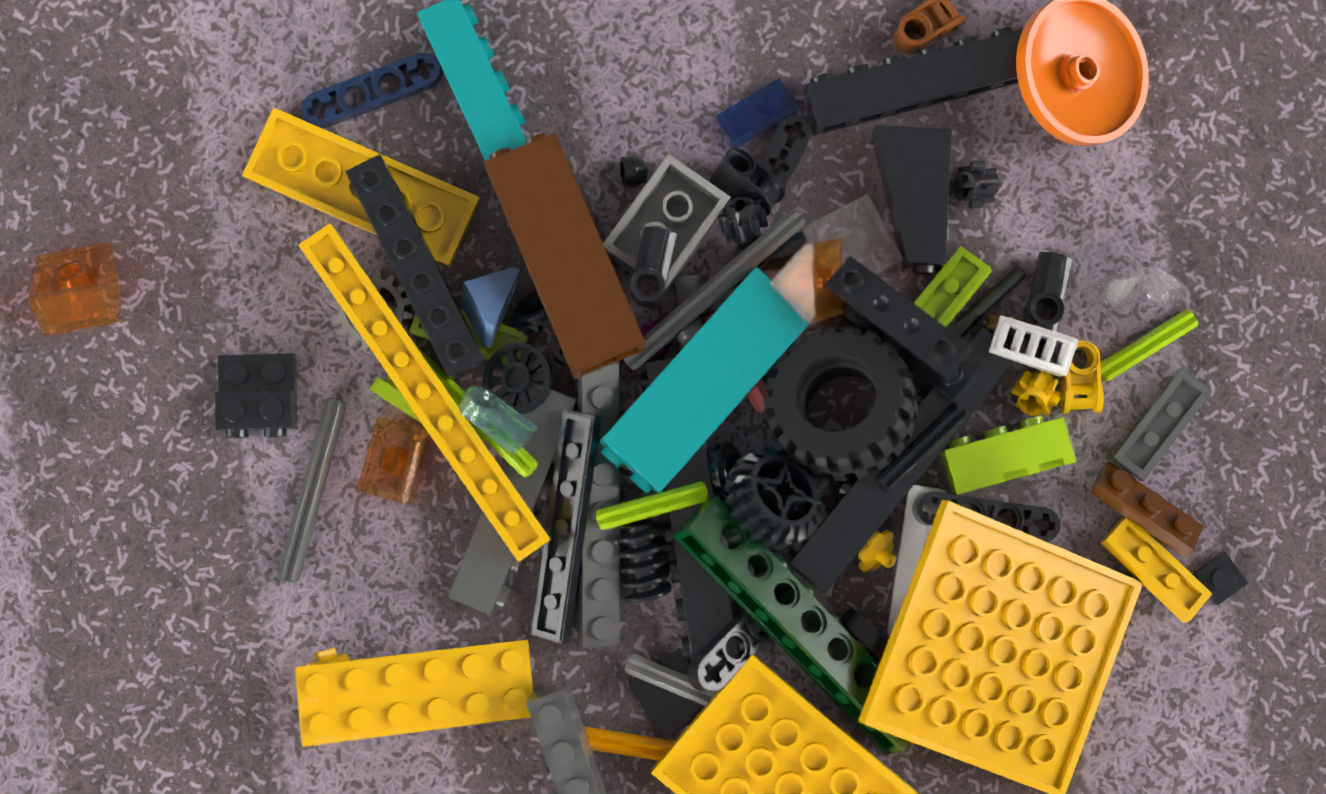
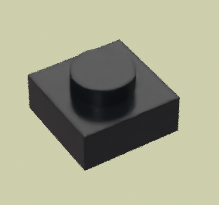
[1192,552,1248,605]

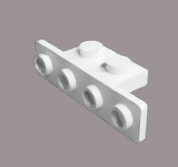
[887,485,947,636]

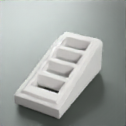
[988,315,1078,377]

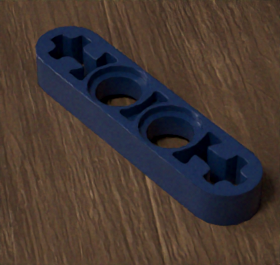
[301,52,442,129]

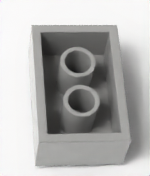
[603,153,731,294]

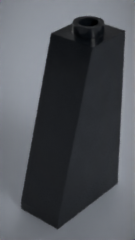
[871,125,951,275]

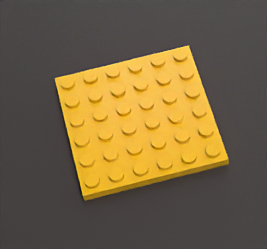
[858,500,1143,794]

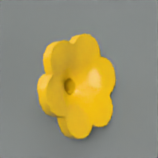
[858,530,897,572]

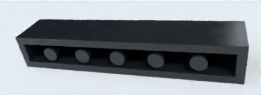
[804,27,1023,135]

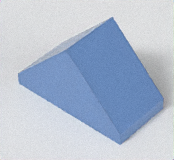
[460,267,520,348]

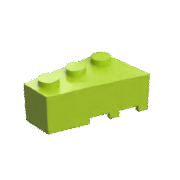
[940,416,1077,495]

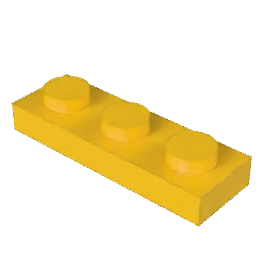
[1100,516,1212,623]

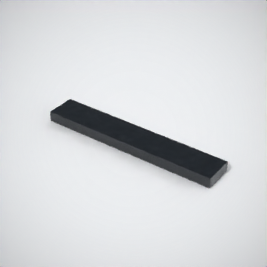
[531,409,602,644]

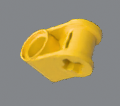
[1058,341,1104,414]

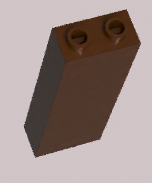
[484,133,646,380]

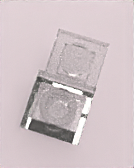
[1092,267,1189,309]

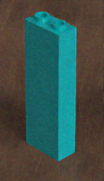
[600,267,814,493]

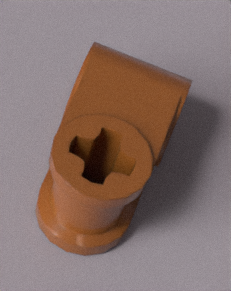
[893,0,968,55]

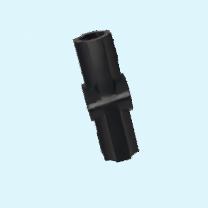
[1015,252,1072,369]

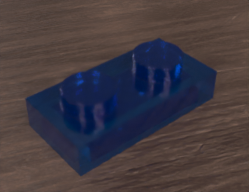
[716,78,799,148]

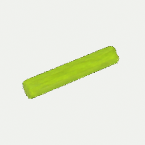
[1100,309,1198,382]
[596,481,709,530]

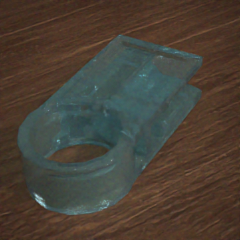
[459,386,538,454]

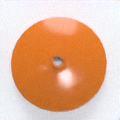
[1016,0,1149,146]

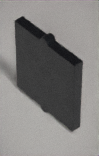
[628,648,705,739]

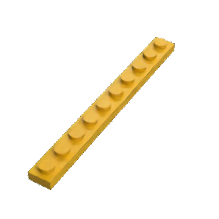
[299,223,551,562]

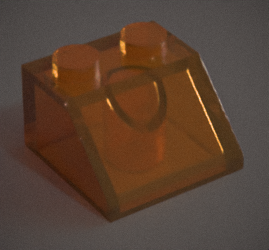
[28,242,122,336]

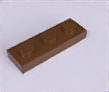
[1090,461,1203,558]

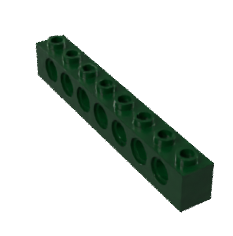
[673,496,911,755]

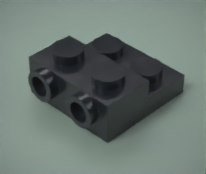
[215,353,298,439]

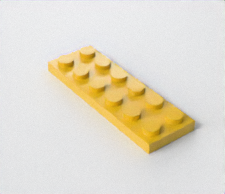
[242,107,481,267]
[294,639,533,747]

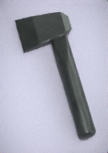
[946,266,1026,338]

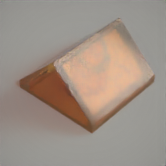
[770,237,843,323]
[357,417,432,506]

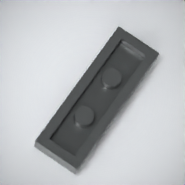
[1110,368,1212,481]

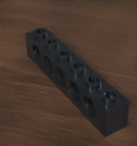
[345,154,487,381]

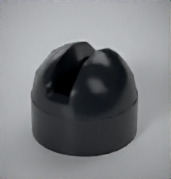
[620,156,648,187]

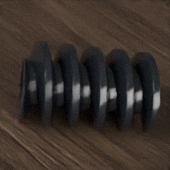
[617,518,672,603]

